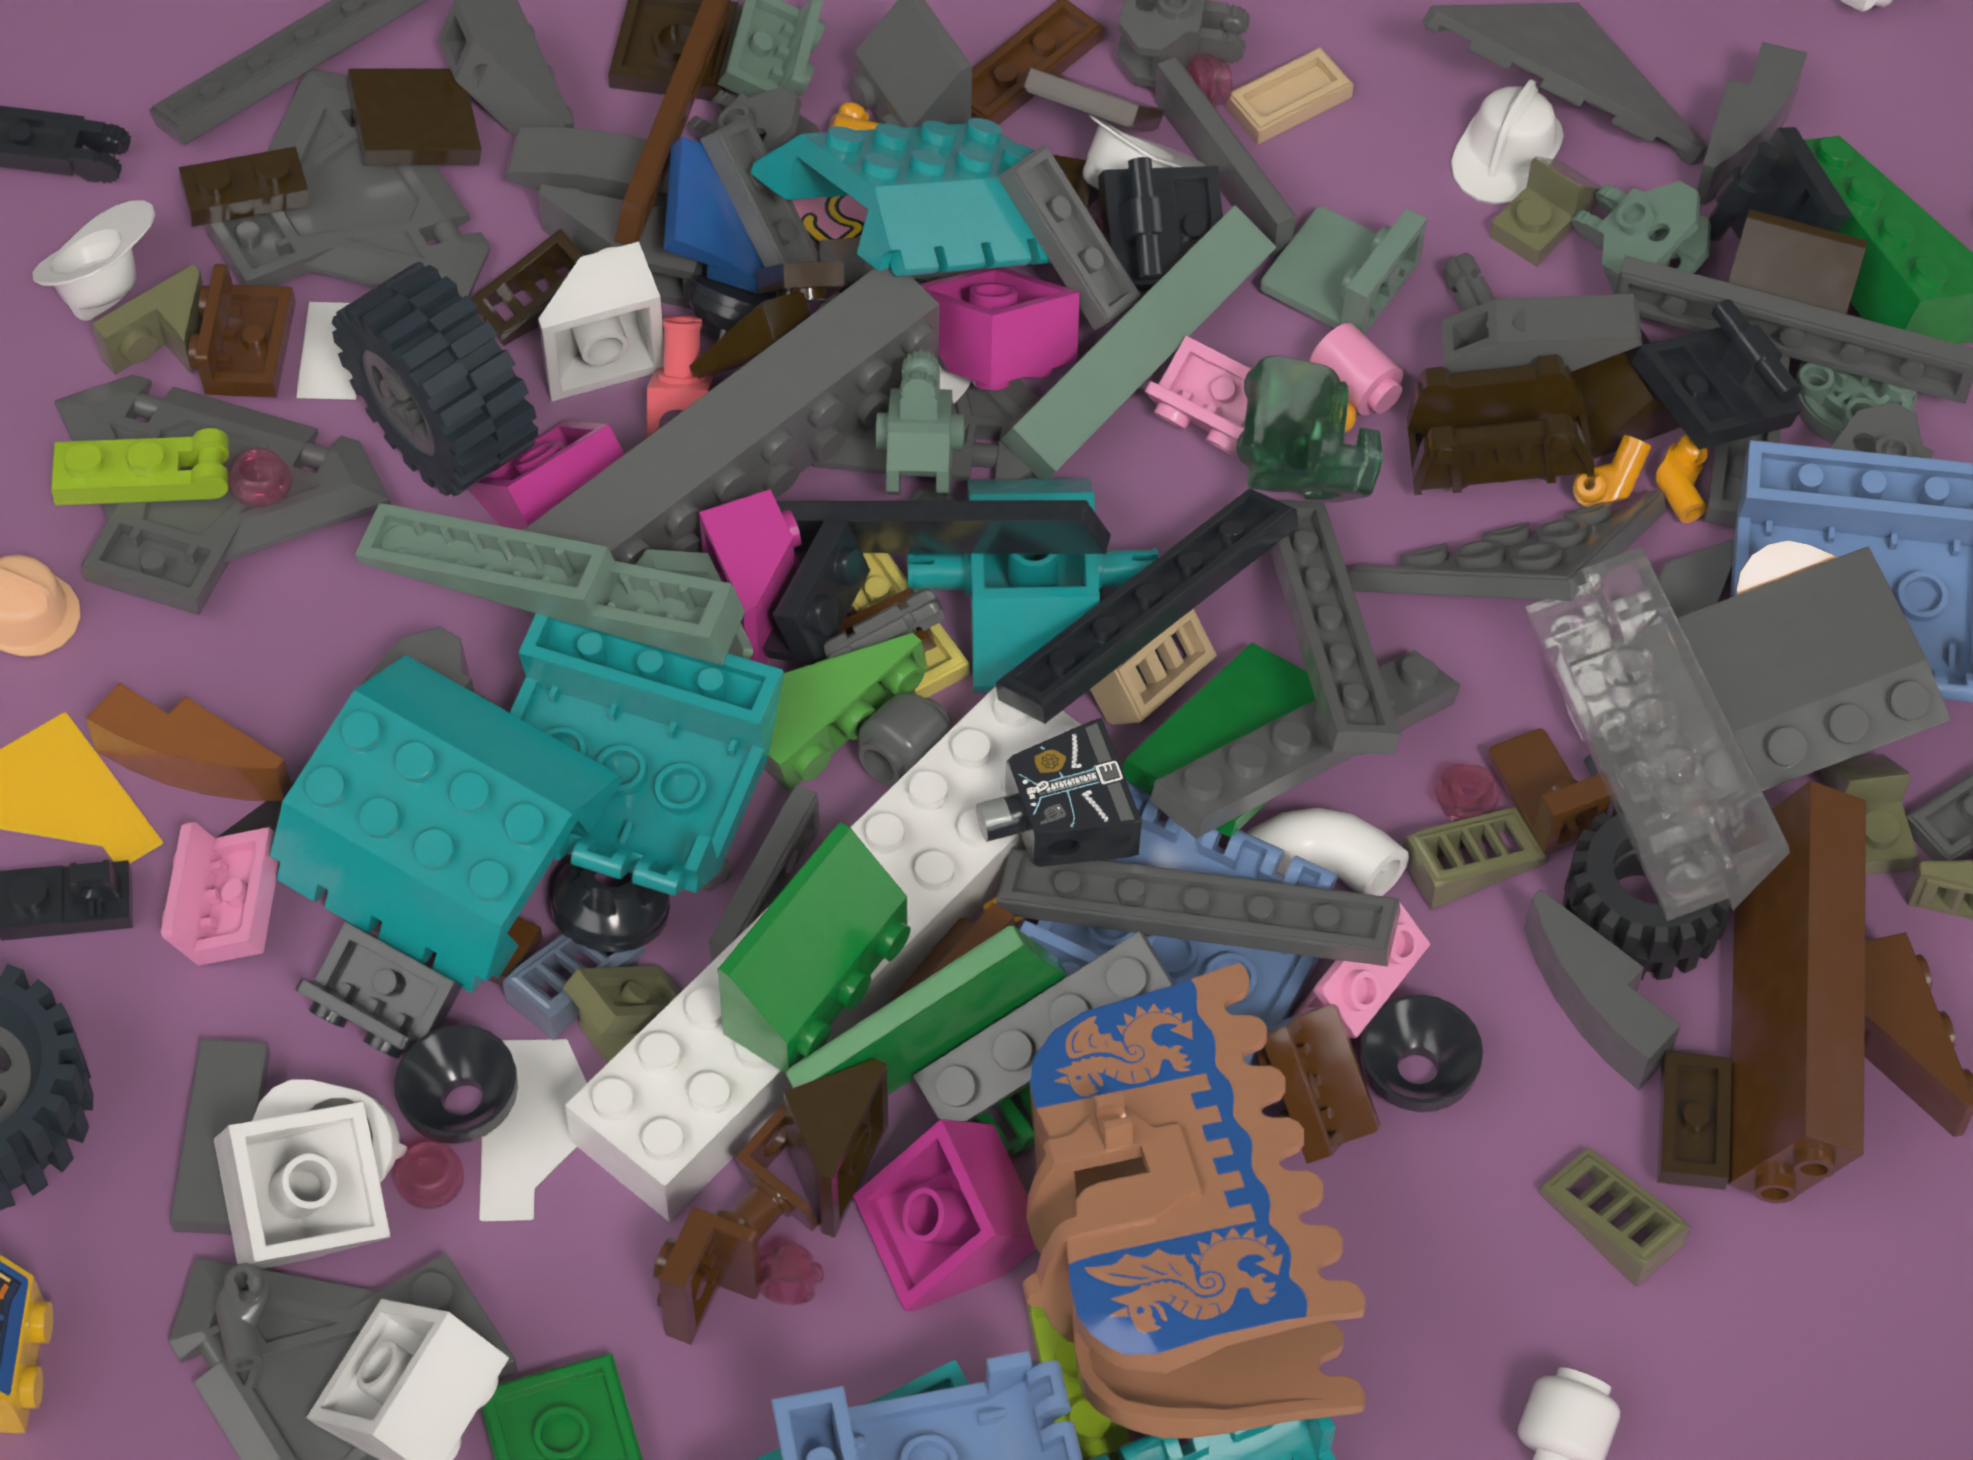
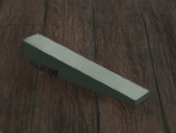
[1000,205,1276,478]
[355,503,745,665]

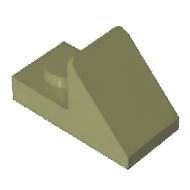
[1489,156,1602,267]
[92,264,203,375]
[1820,754,1918,875]
[563,965,681,1063]

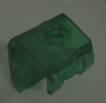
[1236,355,1383,503]

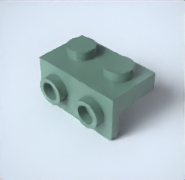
[717,0,825,97]

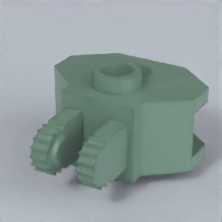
[1571,181,1711,294]
[876,349,964,496]

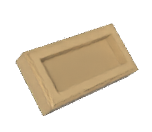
[1225,47,1354,145]

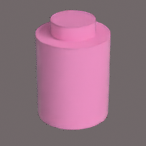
[1310,323,1403,415]

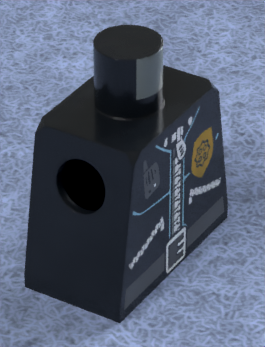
[976,718,1142,867]

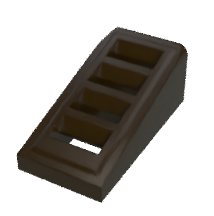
[471,229,584,346]
[689,292,811,379]

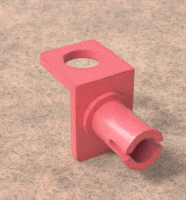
[646,315,715,438]

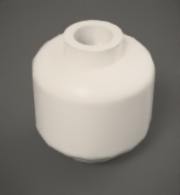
[1517,1367,1621,1460]

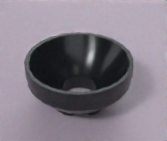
[687,275,775,340]
[550,862,670,952]
[1360,995,1483,1112]
[394,1025,518,1144]

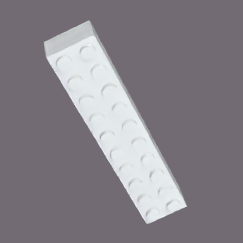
[565,686,1081,1222]

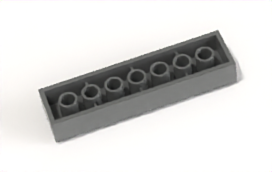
[524,264,940,620]

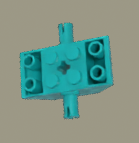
[907,477,1159,694]

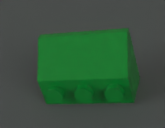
[717,822,911,1073]

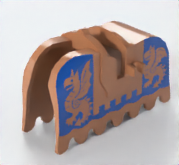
[1022,963,1366,1438]

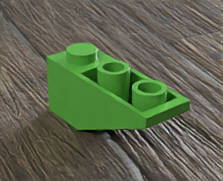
[764,633,928,793]

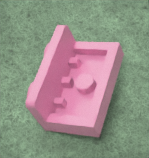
[1144,336,1294,458]
[161,822,280,966]
[1292,903,1431,1038]

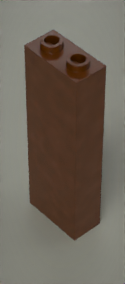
[1728,780,1866,1203]

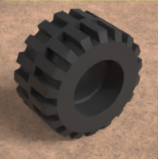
[1562,799,1738,980]

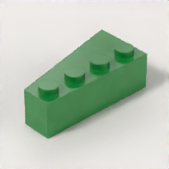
[1805,136,1973,344]

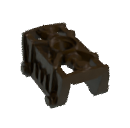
[1406,354,1595,495]

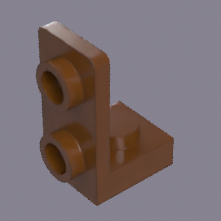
[1487,728,1612,855]

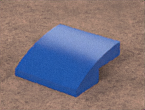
[664,136,765,295]

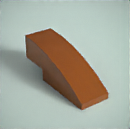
[86,683,291,801]

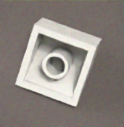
[539,241,664,402]
[214,1102,390,1269]
[306,1299,509,1460]

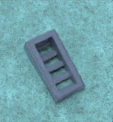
[502,934,645,1041]

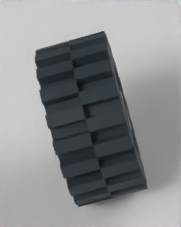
[332,262,538,497]
[0,964,94,1210]

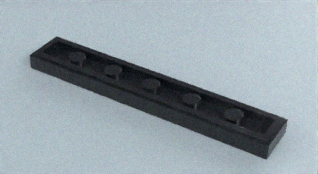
[995,488,1298,724]
[776,500,1111,554]

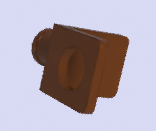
[730,1103,819,1240]

